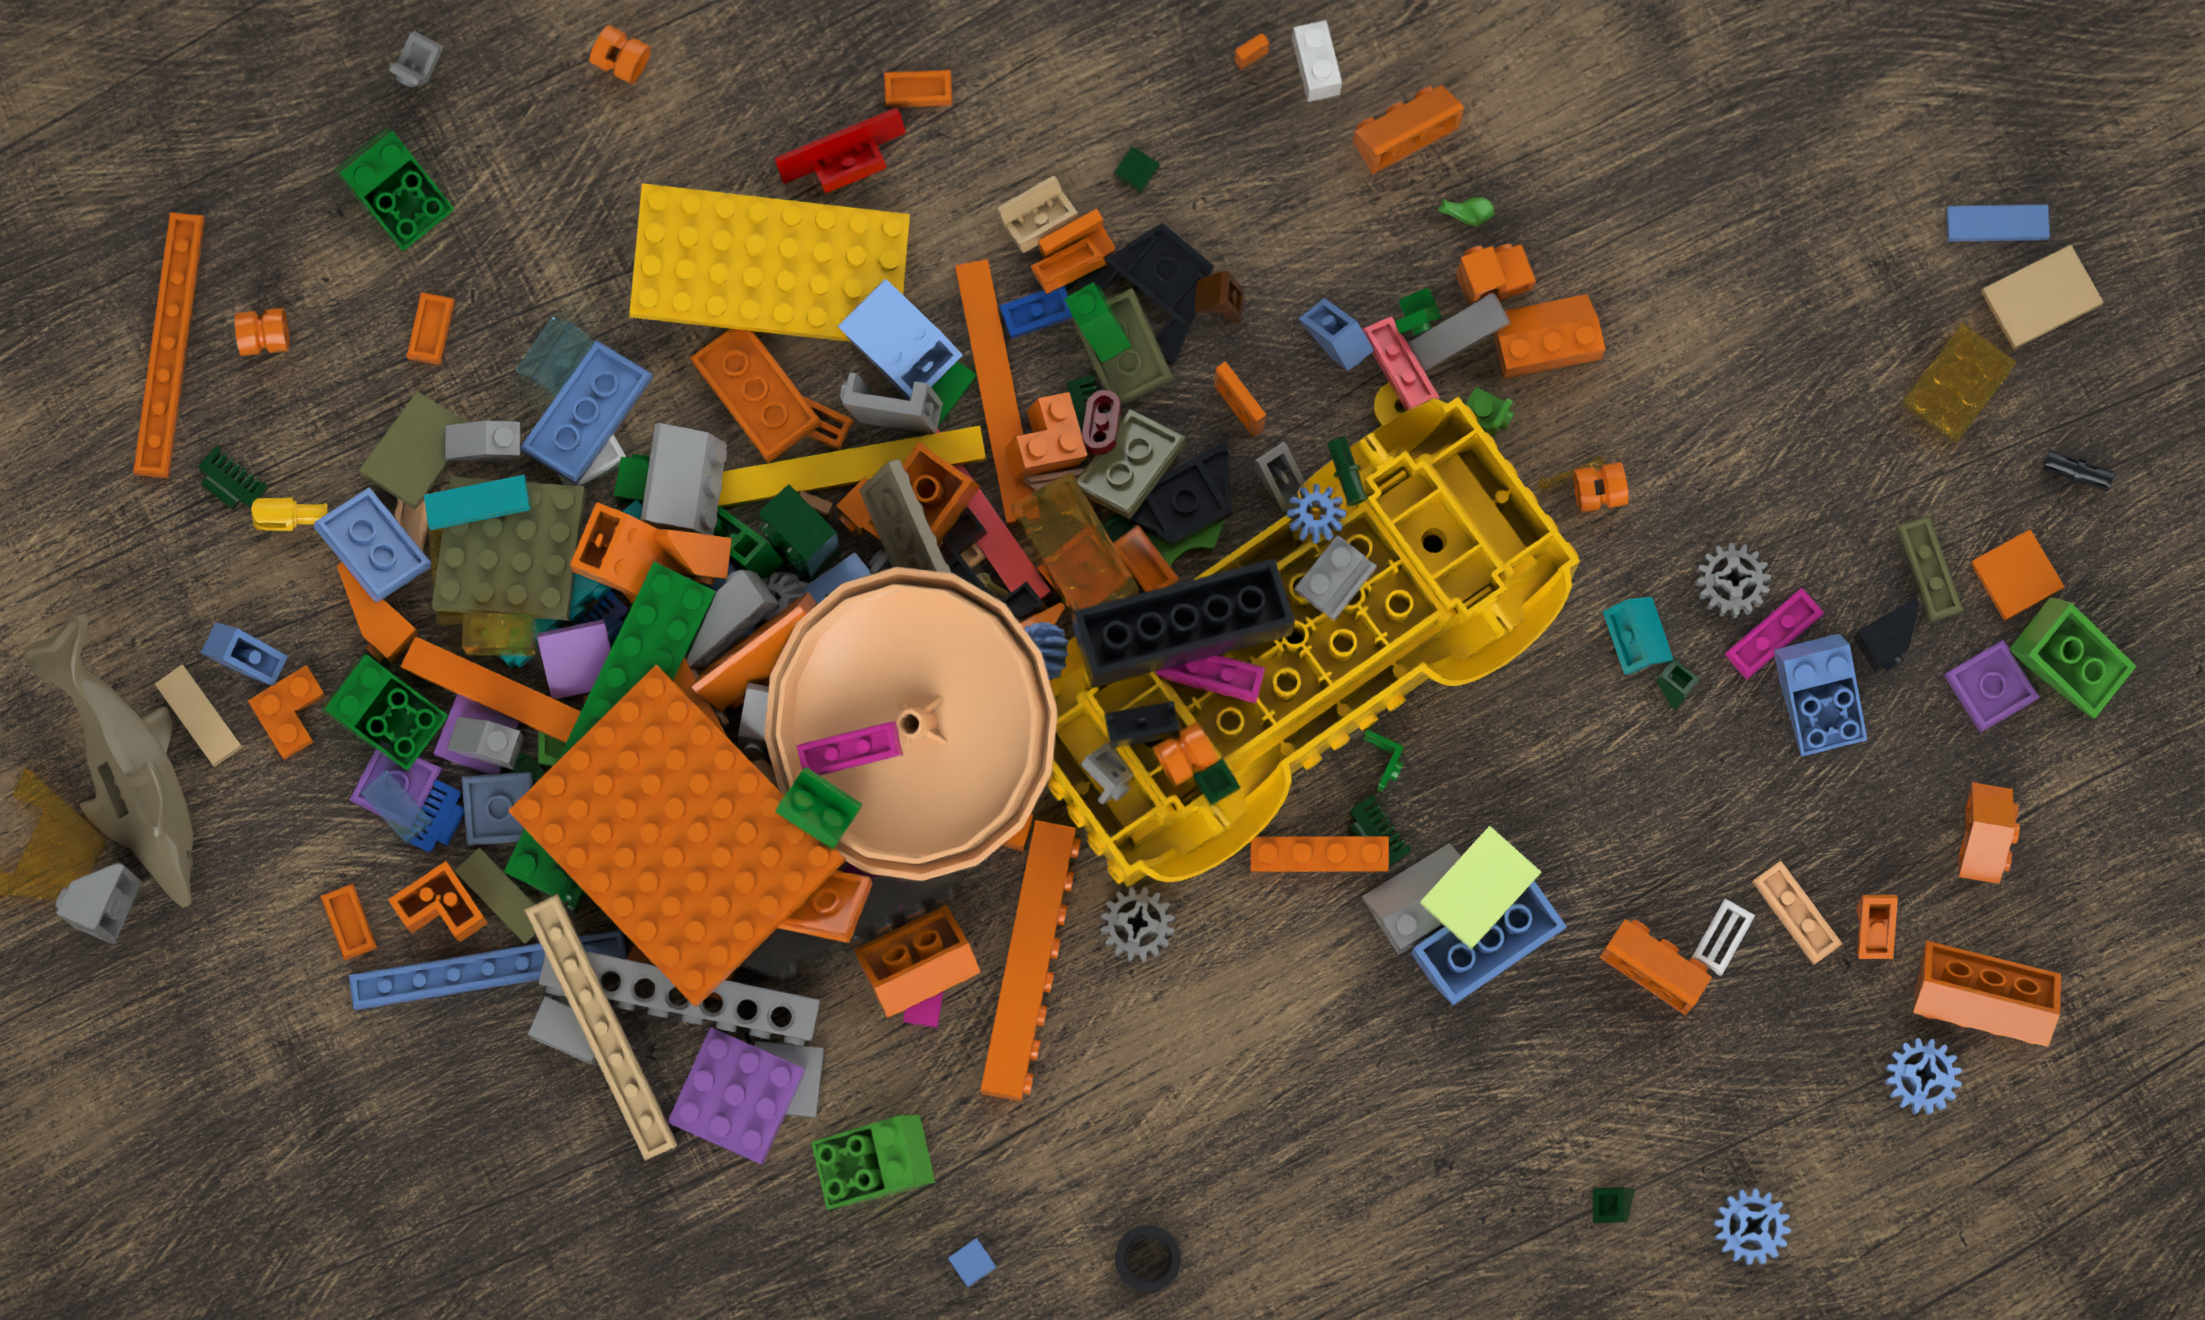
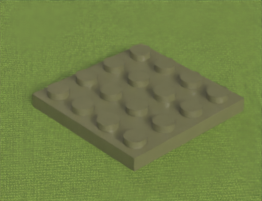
[432,477,587,621]

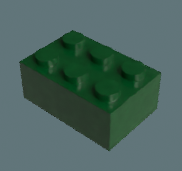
[759,484,841,582]

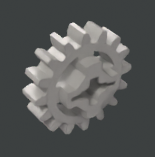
[1695,543,1771,618]
[1100,887,1175,963]

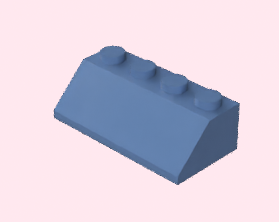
[1411,881,1567,1006]

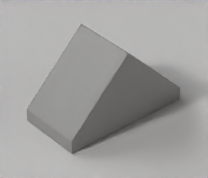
[1254,442,1305,513]

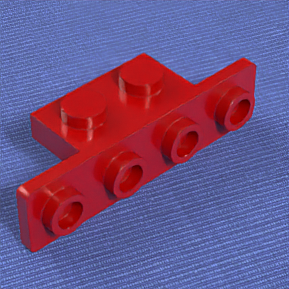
[774,108,906,194]

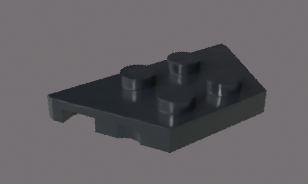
[1121,441,1232,548]

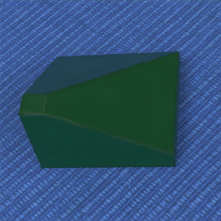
[1656,658,1701,710]
[1593,1187,1634,1224]

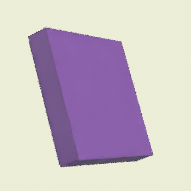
[537,619,611,699]
[1944,640,2040,733]
[433,694,521,775]
[349,739,443,830]

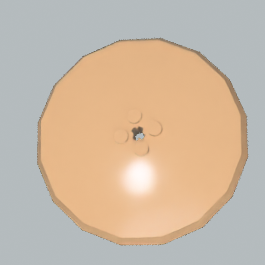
[764,567,1058,881]

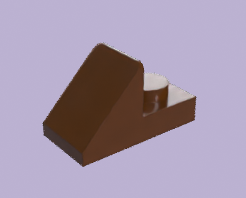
[1195,271,1244,322]

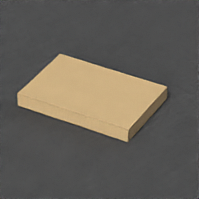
[1981,245,2104,350]

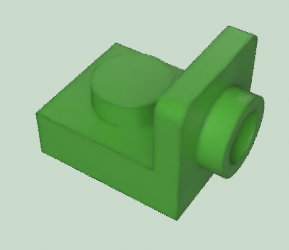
[1466,387,1515,437]

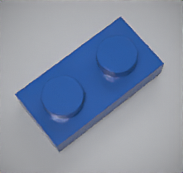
[1000,286,1073,340]

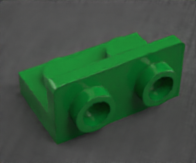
[775,767,862,849]

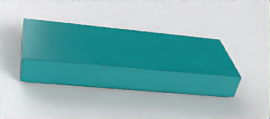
[424,475,531,530]

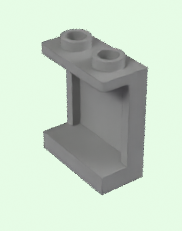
[840,372,943,434]

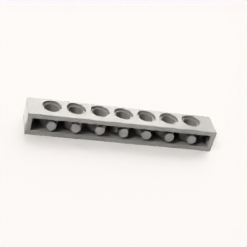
[539,951,821,1046]

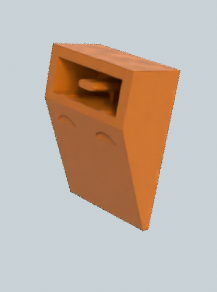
[570,502,682,597]

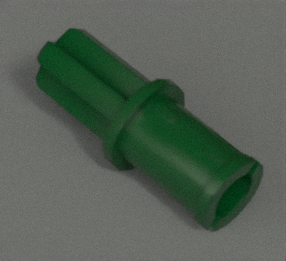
[1328,436,1368,506]

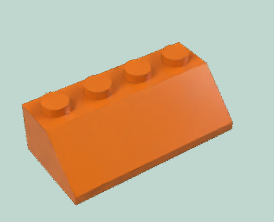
[691,592,818,711]
[1913,941,2061,1047]

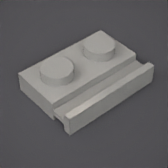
[1294,535,1377,621]

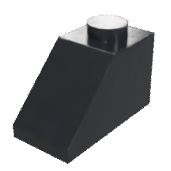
[1853,597,1920,672]

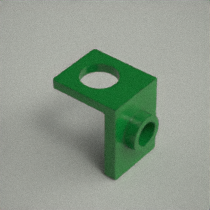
[1363,729,1404,794]

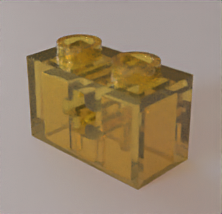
[462,613,537,656]

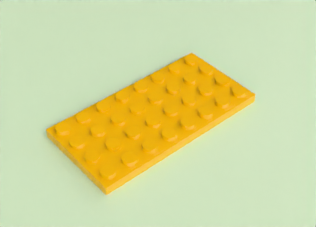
[629,183,910,342]

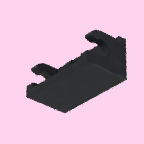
[1104,701,1180,749]

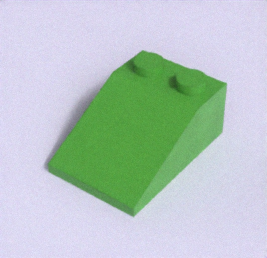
[2009,597,2136,719]

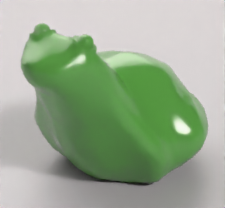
[1438,197,1494,227]

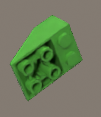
[811,1115,935,1210]

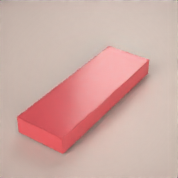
[1362,316,1440,411]

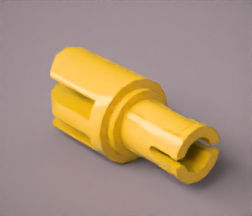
[251,497,328,531]

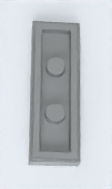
[1408,293,1511,373]

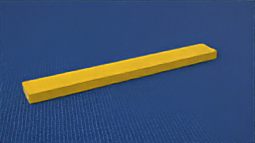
[718,426,986,508]

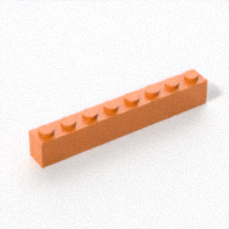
[981,820,1081,1102]

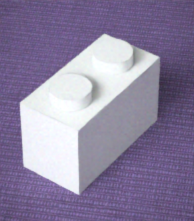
[1292,20,1342,102]

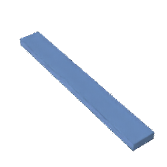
[349,930,627,1010]

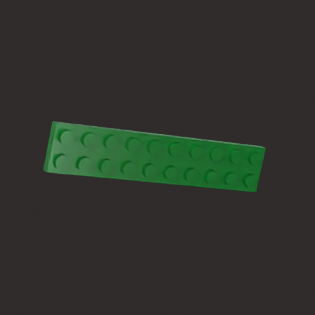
[504,561,716,902]

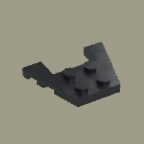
[1074,223,1215,364]
[939,507,1047,620]

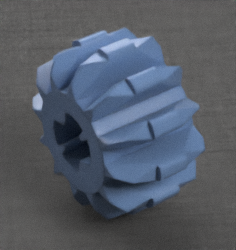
[1287,484,1346,544]
[1024,622,1069,680]

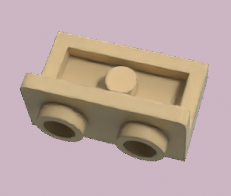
[997,176,1080,253]

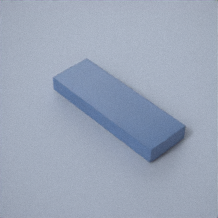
[1946,205,2050,242]

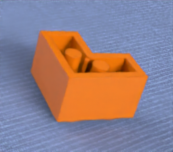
[1456,244,1536,307]
[1005,392,1088,480]
[1958,782,2020,884]
[388,861,489,943]

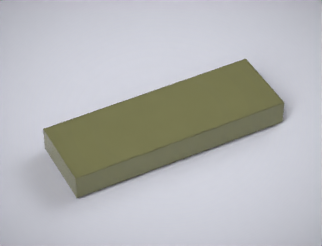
[1896,516,1963,623]
[454,847,537,945]

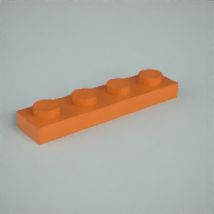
[1251,837,1389,872]

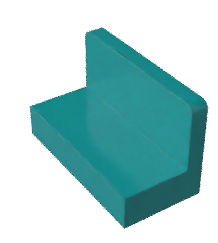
[1603,597,1673,675]

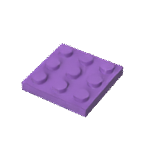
[667,1027,806,1165]

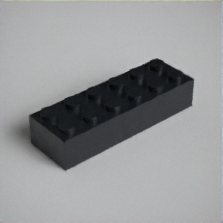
[1072,558,1295,688]

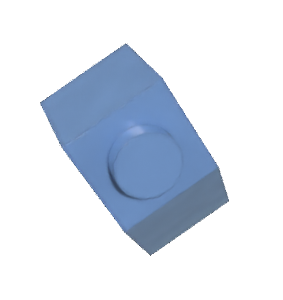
[1299,298,1374,371]
[201,622,288,686]

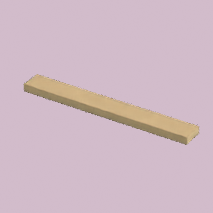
[525,894,677,1160]

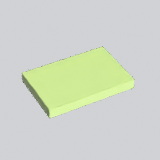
[1420,826,1541,950]

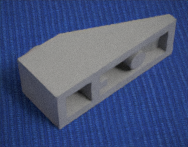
[686,570,779,669]

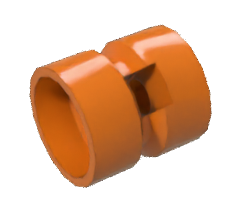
[589,25,651,85]
[235,307,290,356]
[1573,462,1629,513]
[1153,722,1218,786]

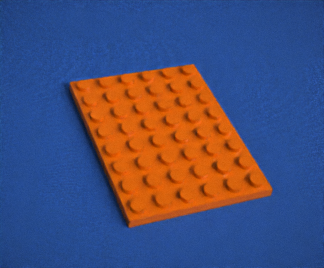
[508,665,847,1007]

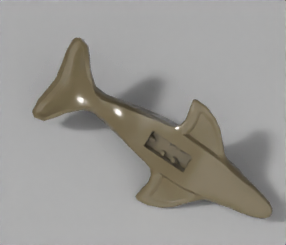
[24,614,194,908]

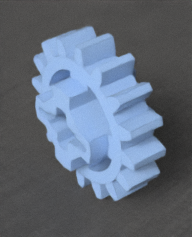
[1885,1038,1962,1115]
[1713,1189,1791,1266]

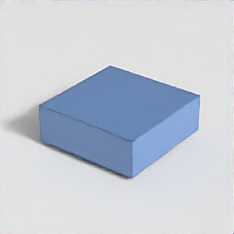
[948,1238,997,1287]

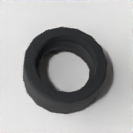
[1115,1225,1181,1293]

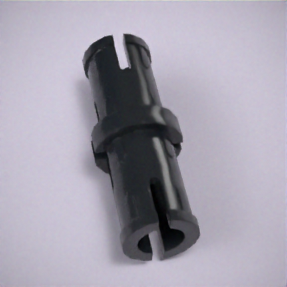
[2042,449,2115,492]

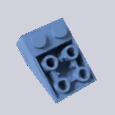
[1774,634,1867,756]

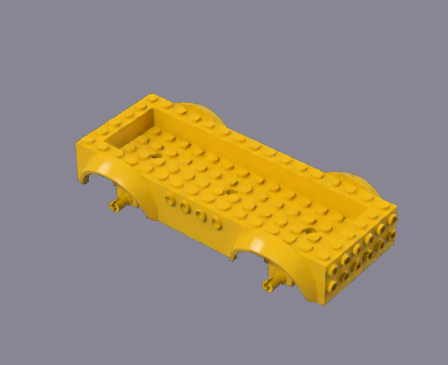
[1047,397,1580,888]

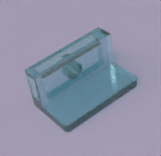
[516,317,595,397]

